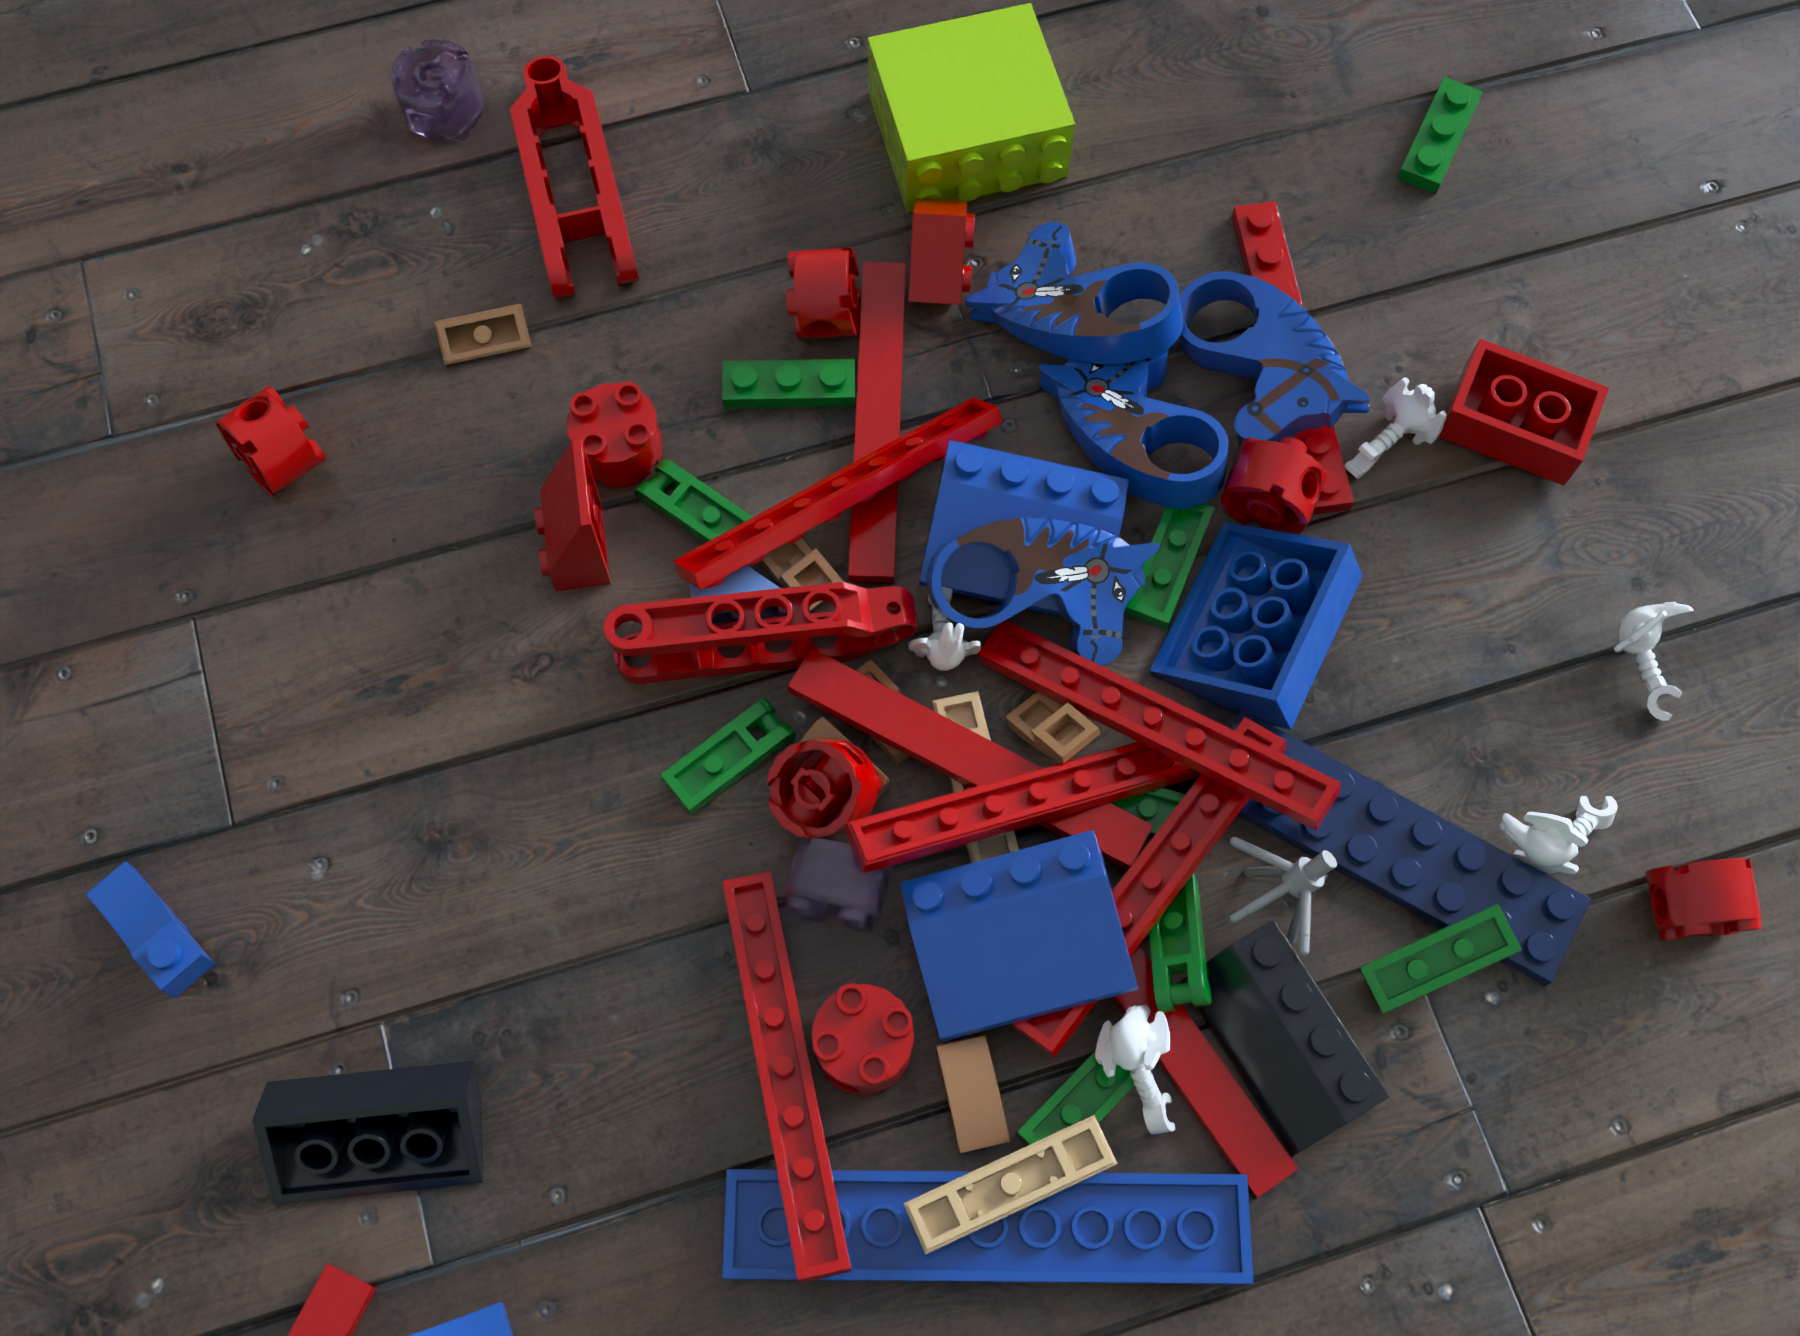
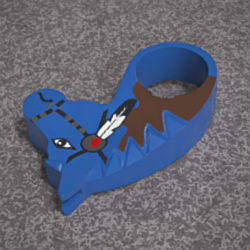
[965,222,1184,364]
[1039,349,1228,509]
[926,518,1160,666]

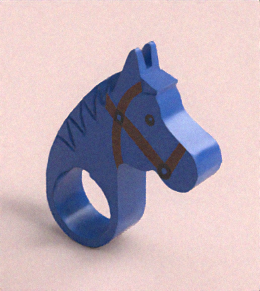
[1179,271,1370,448]

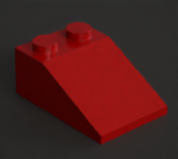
[534,438,611,591]

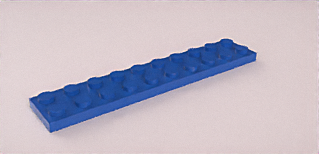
[722,1169,1254,1285]

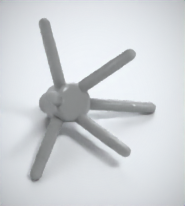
[1229,837,1337,956]

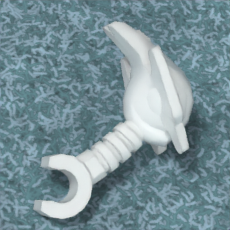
[1344,377,1446,479]
[908,587,981,671]
[1614,602,1693,721]
[1500,796,1618,875]
[1095,1005,1175,1135]

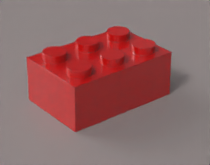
[1438,339,1609,486]

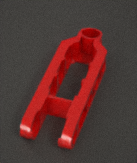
[510,56,639,299]
[604,582,919,684]

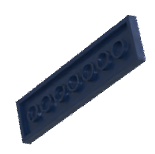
[1231,710,1591,986]

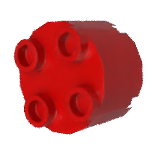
[786,247,861,339]
[567,382,663,488]
[215,385,326,496]
[1220,437,1328,535]
[767,738,882,838]
[1645,858,1762,941]
[811,983,914,1096]

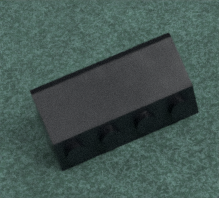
[1180,920,1390,1158]
[252,1061,484,1205]

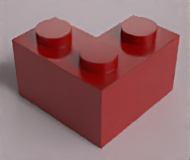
[908,198,975,305]

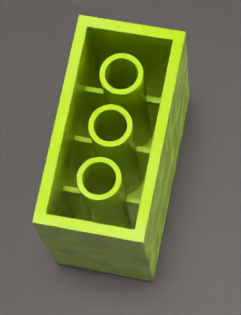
[868,3,1075,212]

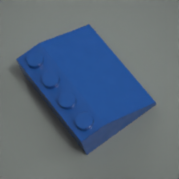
[918,440,1129,616]
[1150,522,1363,730]
[900,830,1139,1042]

